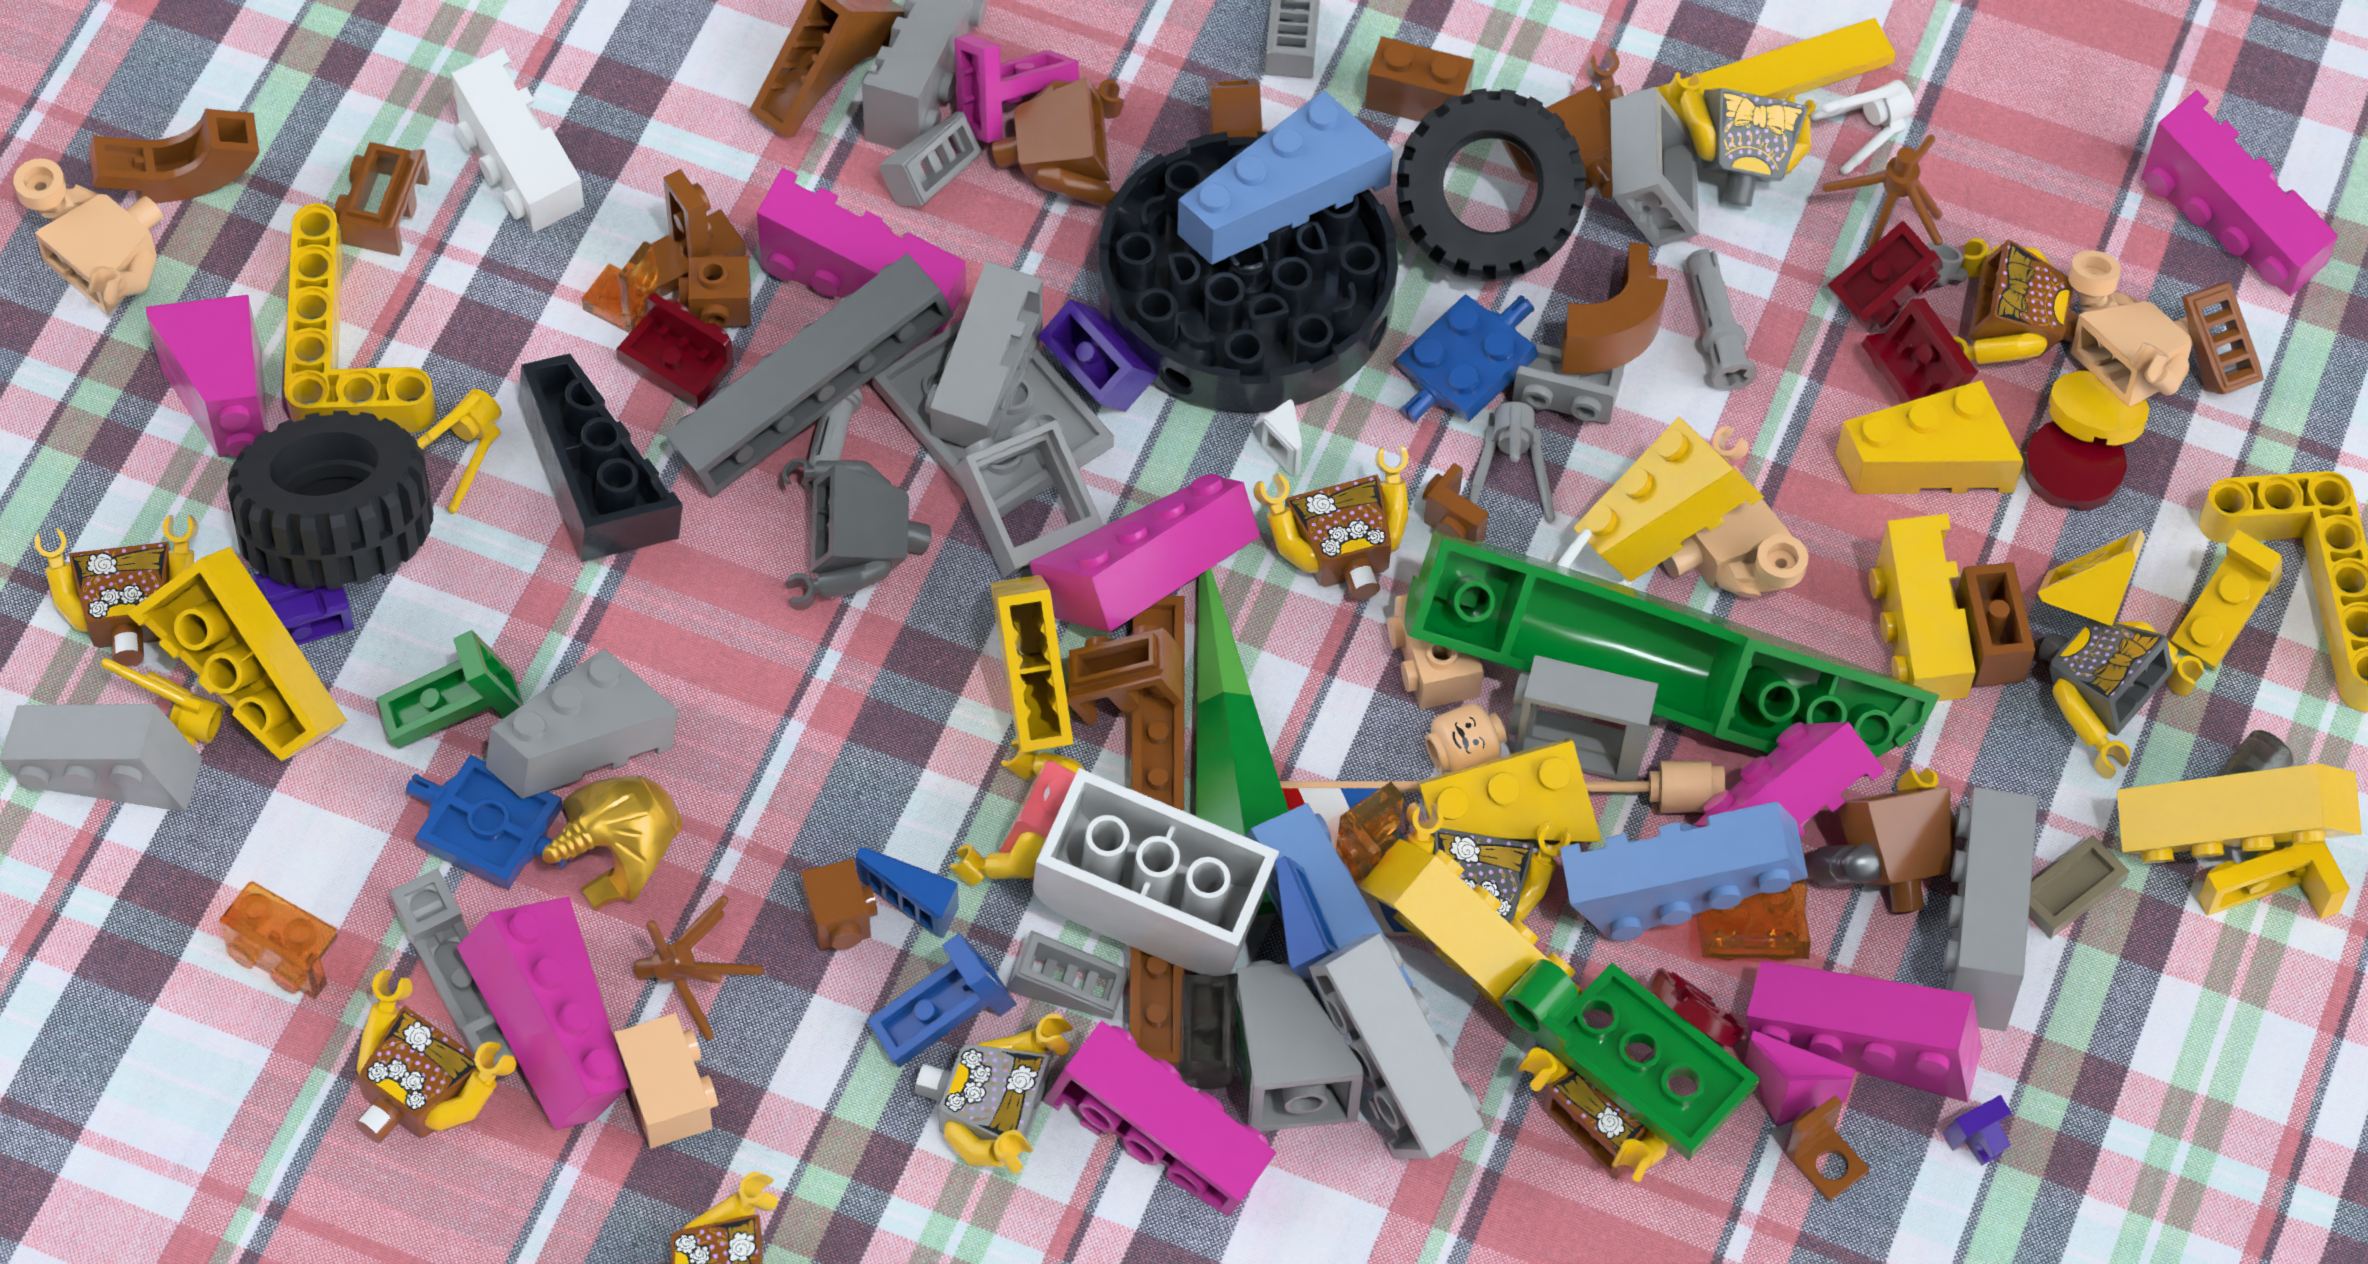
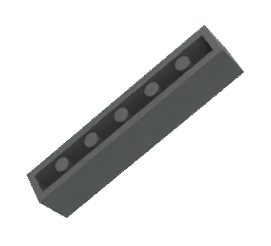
[665,253,954,497]

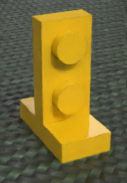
[2171,529,2282,671]
[2197,842,2350,919]

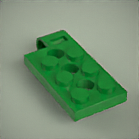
[1501,959,1760,1161]

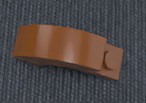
[89,108,259,203]
[1561,242,1668,374]

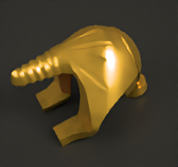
[542,775,683,911]

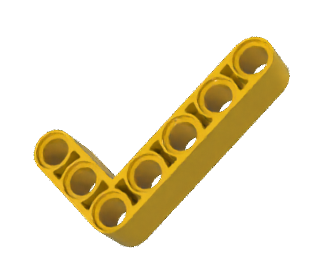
[284,203,437,433]
[2199,471,2368,712]

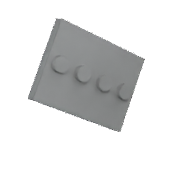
[872,320,1114,517]

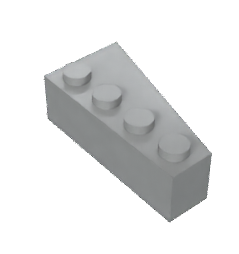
[862,0,987,150]
[1943,787,2038,1031]

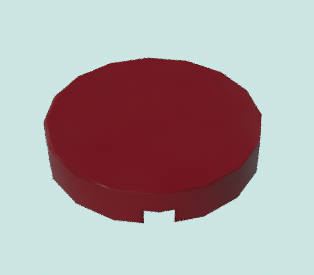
[2025,421,2127,511]
[1647,967,1745,1048]

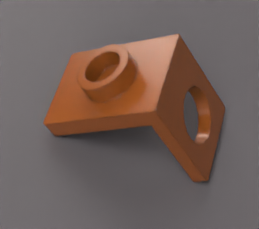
[1786,1095,1869,1202]

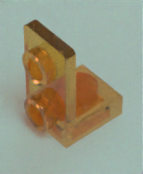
[581,241,661,333]

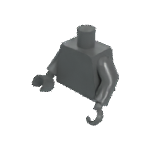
[782,458,931,610]

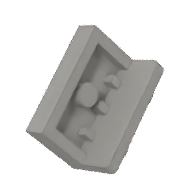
[1512,342,1625,424]

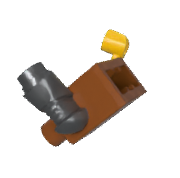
[1805,768,1957,912]

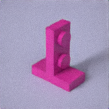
[954,34,1079,143]

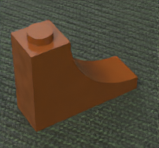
[749,0,905,137]

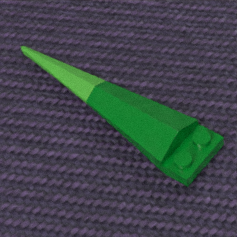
[1196,568,1289,916]

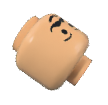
[1425,703,1507,773]

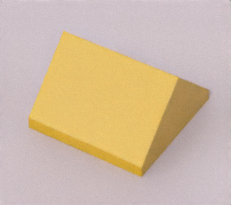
[2037,529,2145,626]

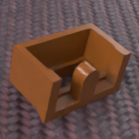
[334,142,430,256]
[1066,625,1183,724]

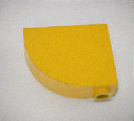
[990,575,1074,753]

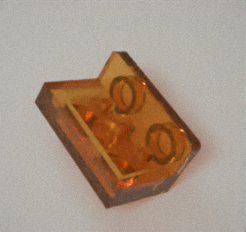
[1697,879,1811,961]
[219,881,338,1000]

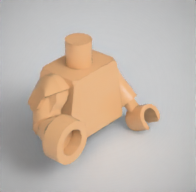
[13,158,163,314]
[2068,251,2194,407]
[1662,426,1809,598]

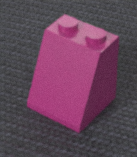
[146,295,268,457]

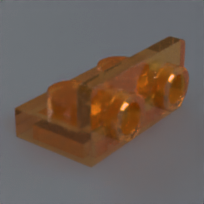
[1336,782,1404,886]

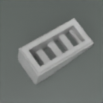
[1265,0,1320,78]
[879,112,982,206]
[1007,930,1130,1019]

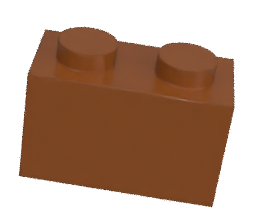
[1365,36,1475,122]
[1955,562,2035,687]

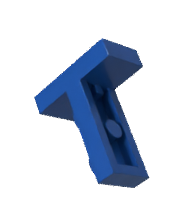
[866,933,1017,1068]

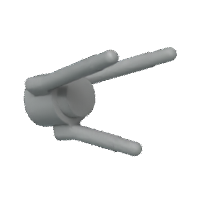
[1468,402,1555,523]

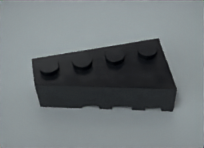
[519,353,683,562]

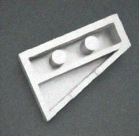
[451,48,585,233]

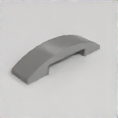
[389,868,518,1066]

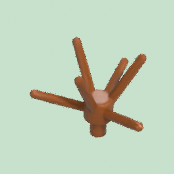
[1822,134,1943,249]
[634,895,764,1041]

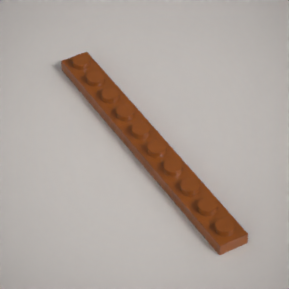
[1129,596,1185,1072]

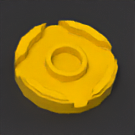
[2048,371,2150,446]

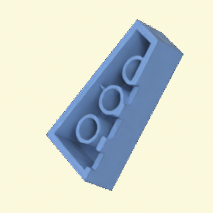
[1177,90,1393,265]
[1560,801,1808,941]
[1244,803,1413,1024]

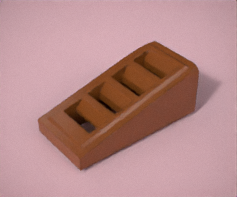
[2182,281,2264,395]

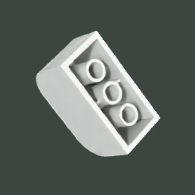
[1033,768,1280,976]

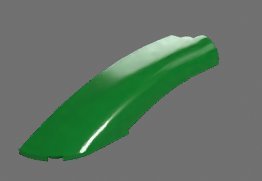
[1404,530,1939,757]

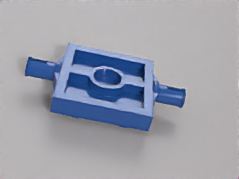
[1396,294,1539,423]
[406,754,571,891]

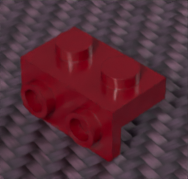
[1828,220,1943,332]
[616,292,734,408]
[1861,298,1978,404]

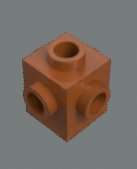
[679,254,751,328]

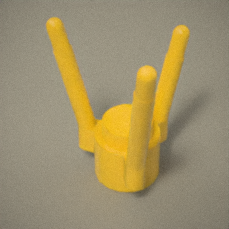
[417,388,502,514]
[101,658,224,748]

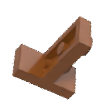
[635,169,747,297]

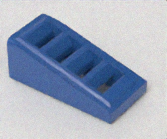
[856,847,959,939]
[1276,856,1339,980]

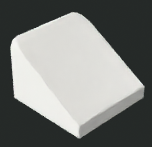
[1262,399,1302,477]

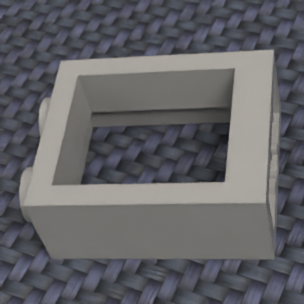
[1610,87,1699,247]
[954,418,1104,579]
[1508,655,1658,781]

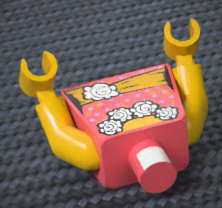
[949,739,1085,886]

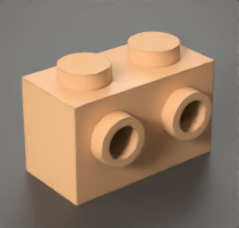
[1387,594,1484,710]
[614,1013,718,1149]

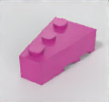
[1694,722,1886,837]

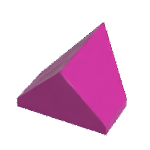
[1744,1031,1856,1127]

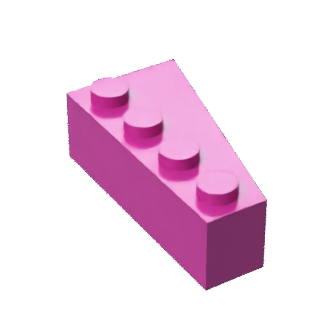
[2141,90,2338,297]
[757,167,966,334]
[1029,474,1260,632]
[457,896,629,1130]
[1746,960,1982,1103]
[1043,1020,1277,1217]

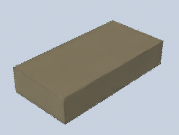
[2029,835,2130,939]

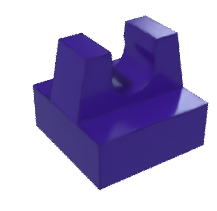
[1942,1095,2012,1166]

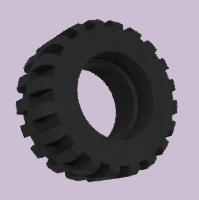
[1396,88,1586,281]
[227,411,434,590]

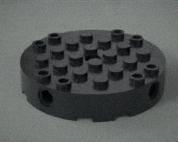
[1098,131,1398,412]

